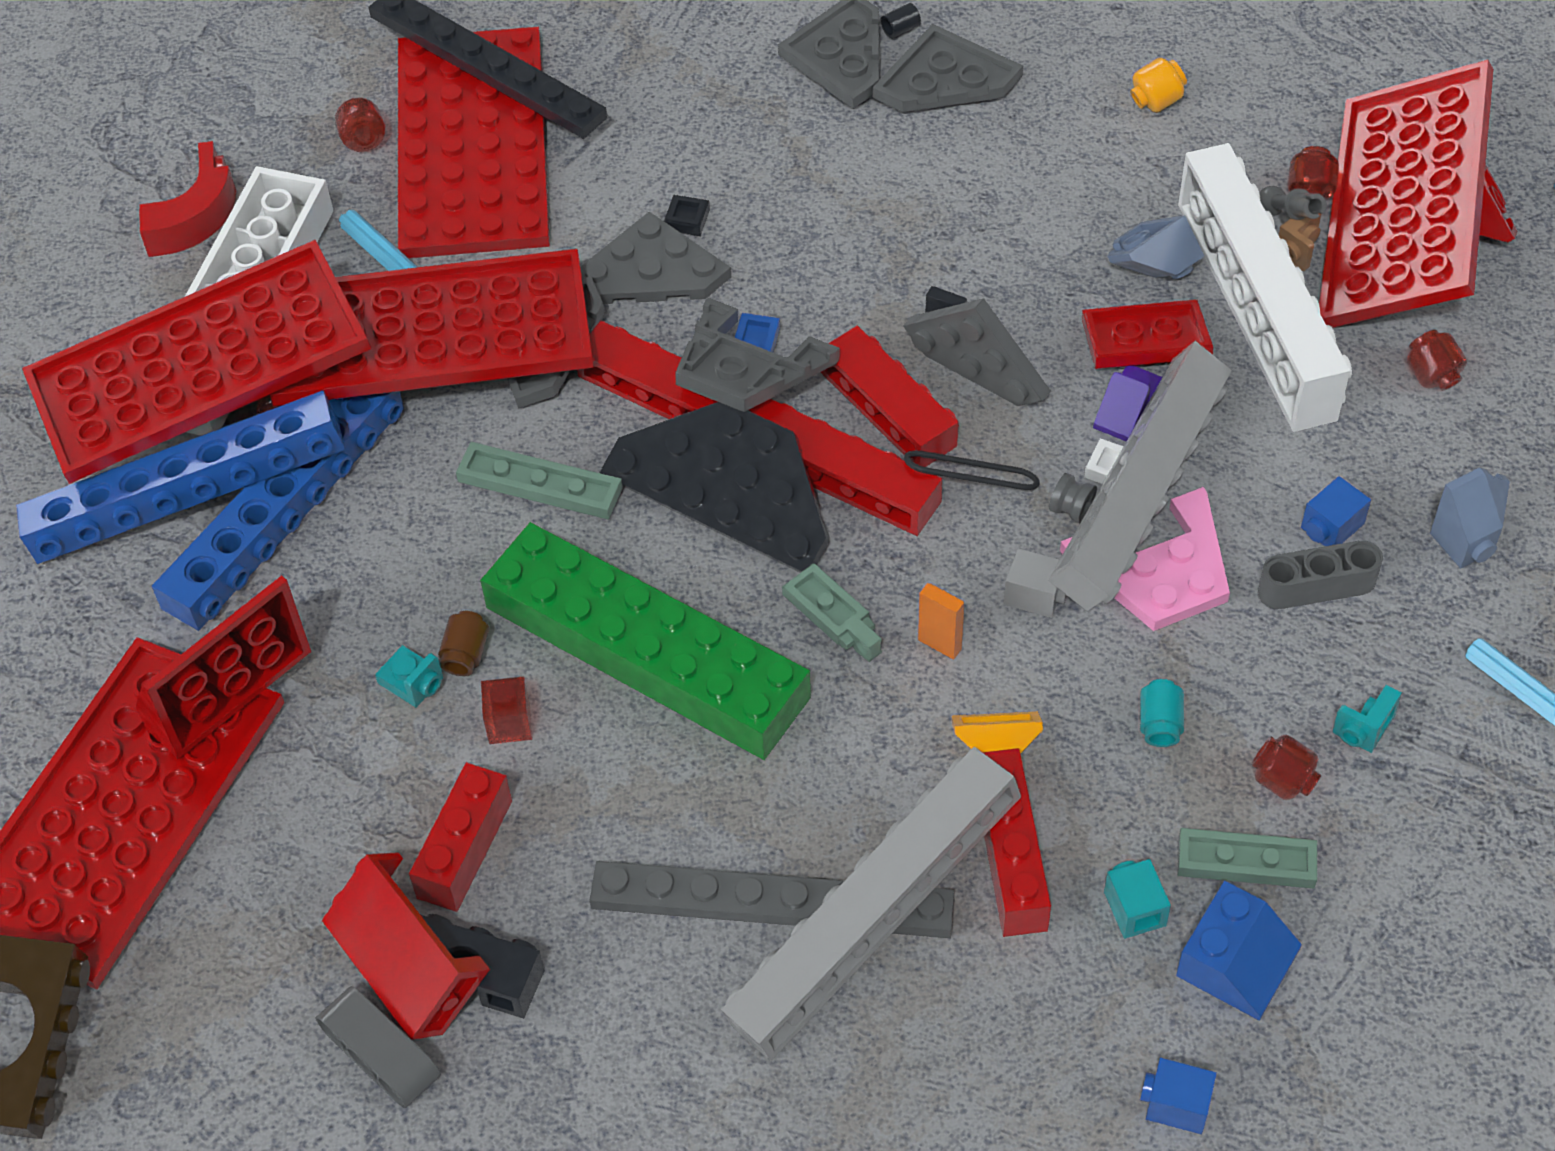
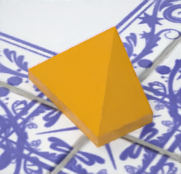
[952,711,1043,754]

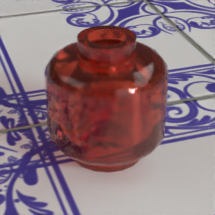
[335,97,385,152]
[1288,146,1339,200]
[1406,329,1468,391]
[1251,734,1321,801]

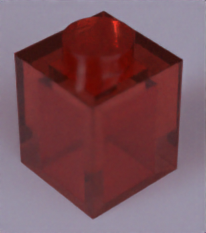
[481,676,532,745]

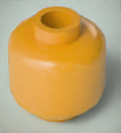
[1130,57,1187,113]

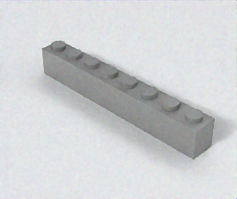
[1048,341,1232,611]
[721,747,1021,1061]

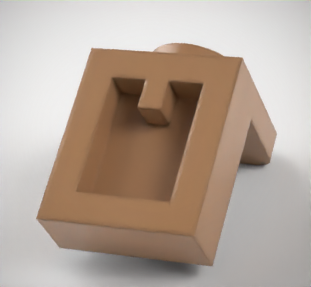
[1278,213,1321,271]

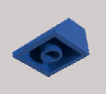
[1176,880,1302,1021]

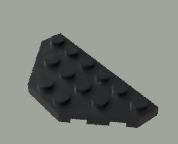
[599,402,829,573]

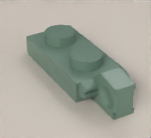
[782,563,882,662]

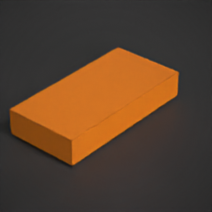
[918,583,964,660]

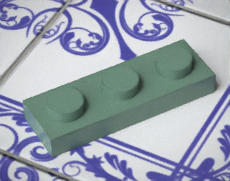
[1177,828,1317,889]

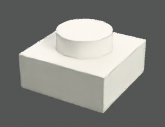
[1084,438,1124,484]

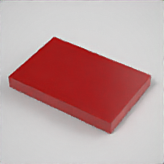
[1082,299,1214,369]

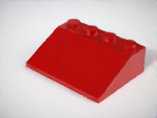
[136,575,311,759]

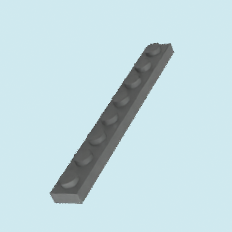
[590,861,954,939]

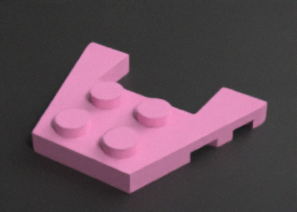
[1060,487,1230,631]

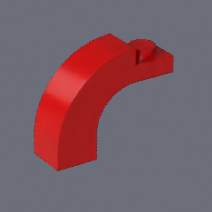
[139,141,236,257]

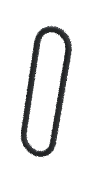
[904,450,1040,490]

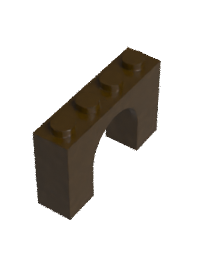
[0,935,90,1139]

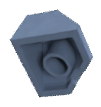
[1107,215,1204,279]
[1430,467,1510,569]

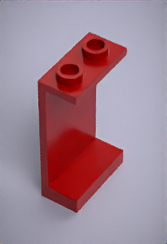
[322,852,490,1040]

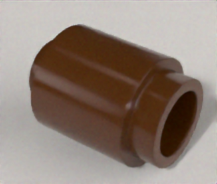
[438,611,489,677]

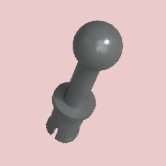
[1259,186,1327,220]

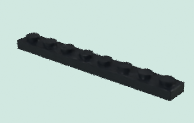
[368,0,607,139]

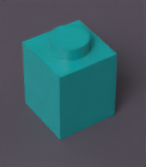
[1104,859,1171,939]

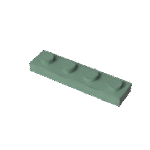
[456,442,623,520]

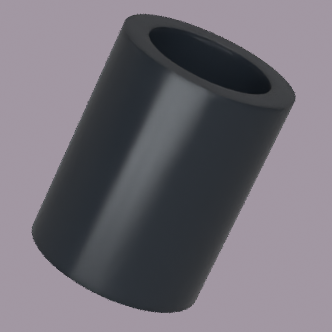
[881,3,921,39]

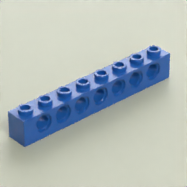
[16,390,345,564]
[151,391,404,631]

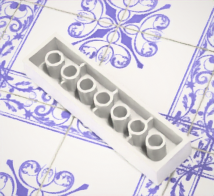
[1178,143,1352,432]
[185,166,334,436]

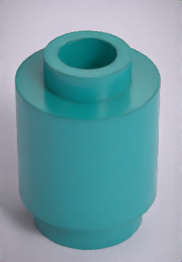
[1140,679,1184,747]

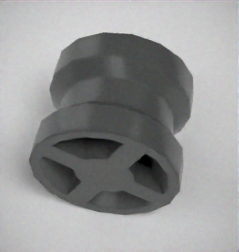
[1049,473,1097,523]

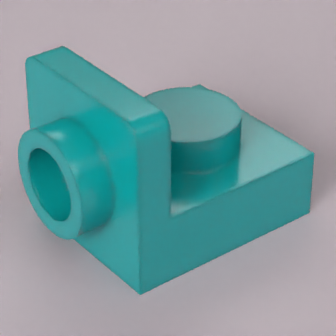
[375,645,443,708]
[1333,685,1402,753]

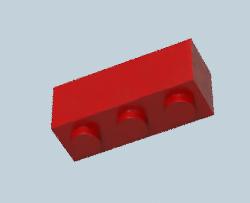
[409,762,512,912]

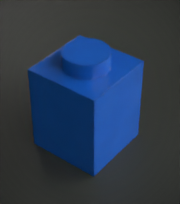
[1301,476,1371,546]
[1140,1058,1217,1135]

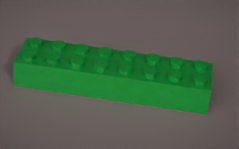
[480,522,811,761]

